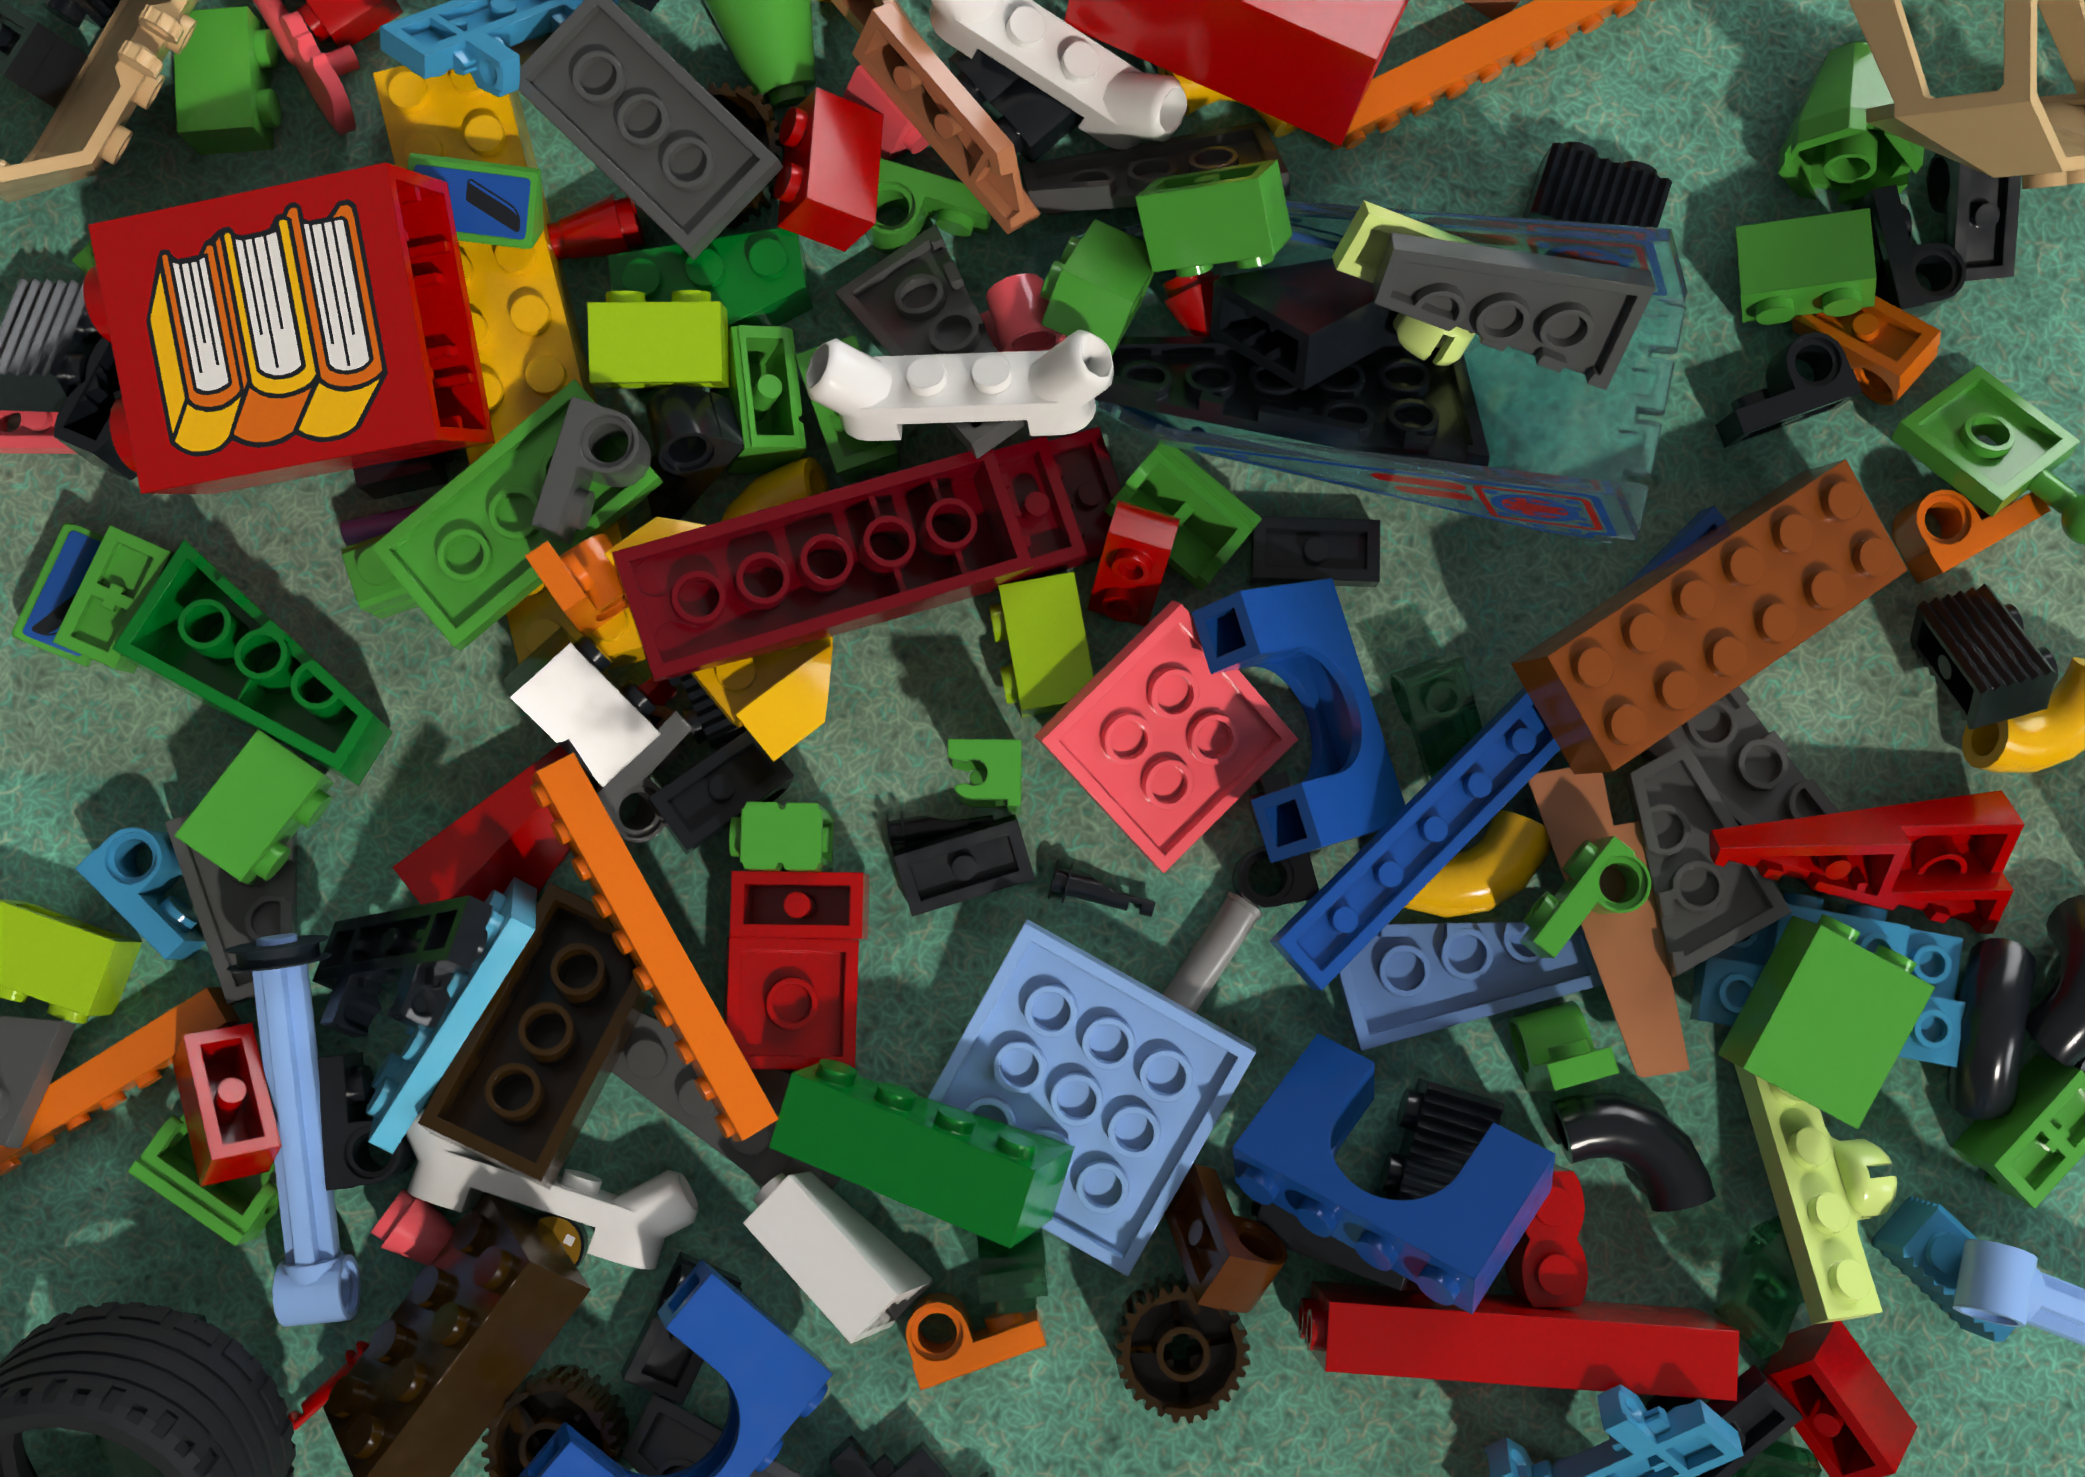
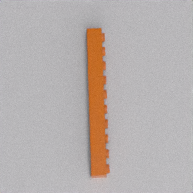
[1328,0,1656,151]
[530,752,778,1142]
[0,987,241,1176]

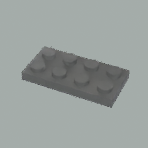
[518,0,783,260]

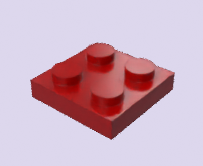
[724,937,859,1070]

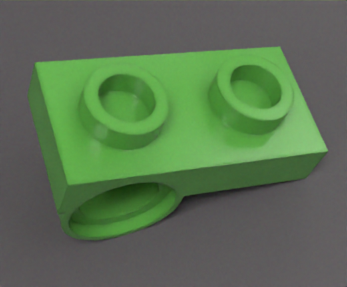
[1519,836,1651,958]

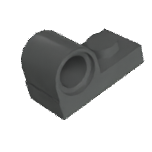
[531,396,651,545]
[587,703,693,843]

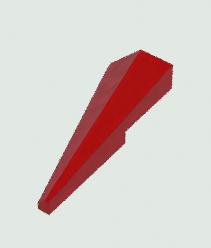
[392,677,677,905]
[1709,790,2025,934]

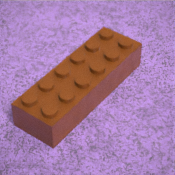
[1511,459,1908,775]

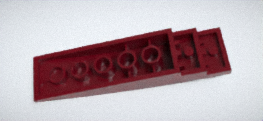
[612,427,1121,682]

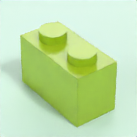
[587,290,729,389]
[989,572,1094,718]
[0,899,142,1024]

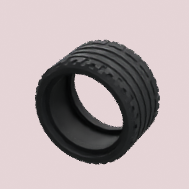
[0,1302,296,1477]

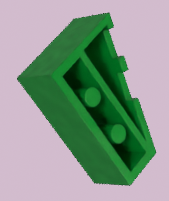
[607,228,813,397]

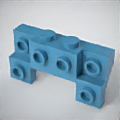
[1690,893,1966,1067]

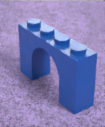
[1191,578,1405,863]
[1232,1033,1555,1314]
[518,1259,833,1477]

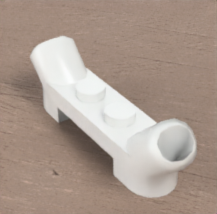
[929,0,1187,149]
[805,329,1114,441]
[405,1108,698,1270]

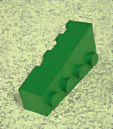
[112,539,392,786]
[769,1059,1075,1249]

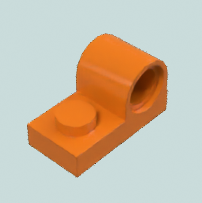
[1792,296,1941,406]
[1892,489,2051,583]
[525,533,629,635]
[905,1292,1046,1390]

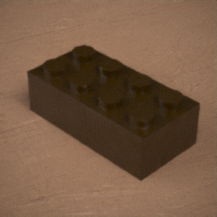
[418,882,652,1190]
[323,1192,591,1477]

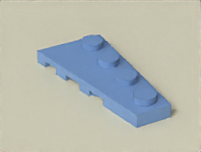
[1337,922,1603,1051]

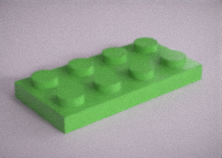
[370,379,663,651]

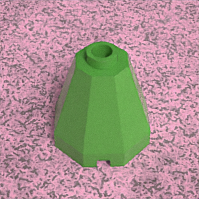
[1778,41,1924,206]

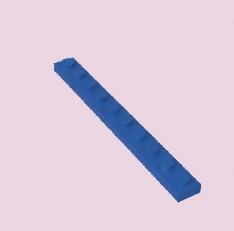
[1269,506,1727,991]

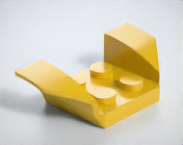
[604,517,833,762]

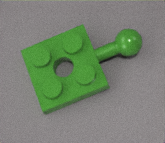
[1891,365,2085,545]

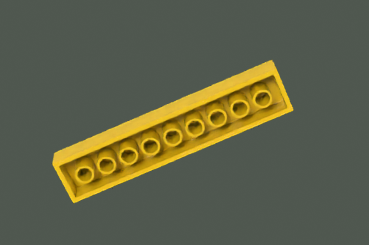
[373,65,646,670]

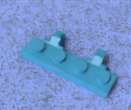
[380,0,618,97]
[1484,1384,1744,1477]

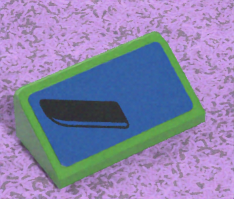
[408,153,544,249]
[12,521,104,667]

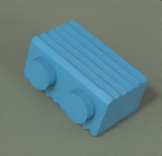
[1872,1196,2016,1342]

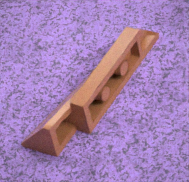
[830,0,1041,235]
[1529,767,1690,1078]

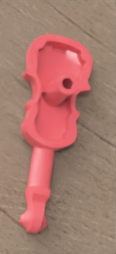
[252,0,360,136]

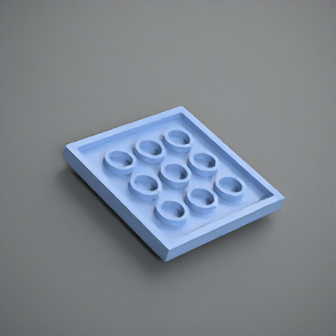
[928,919,1256,1276]

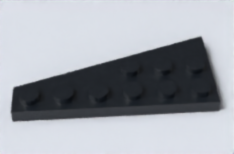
[1095,336,1490,477]

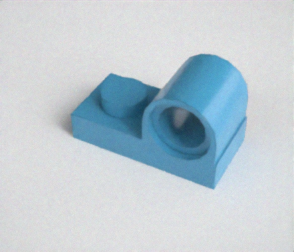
[75,827,206,960]

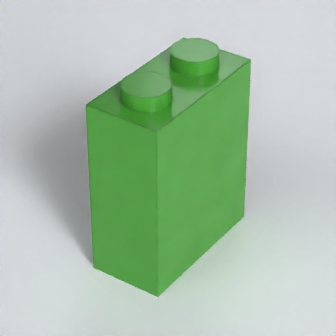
[1717,914,1935,1129]

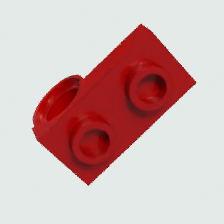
[1087,500,1181,627]

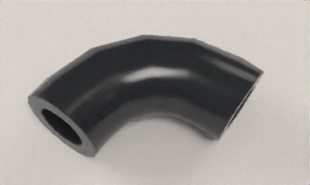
[2025,895,2085,1067]
[1946,938,2037,1120]
[1551,1093,1716,1212]

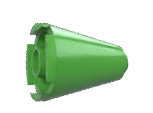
[704,0,816,108]

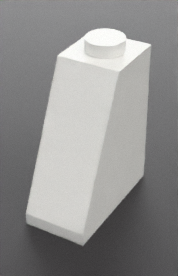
[743,1171,935,1344]

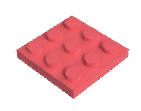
[1034,600,1299,873]

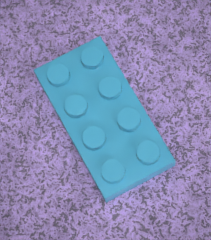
[366,876,537,1154]

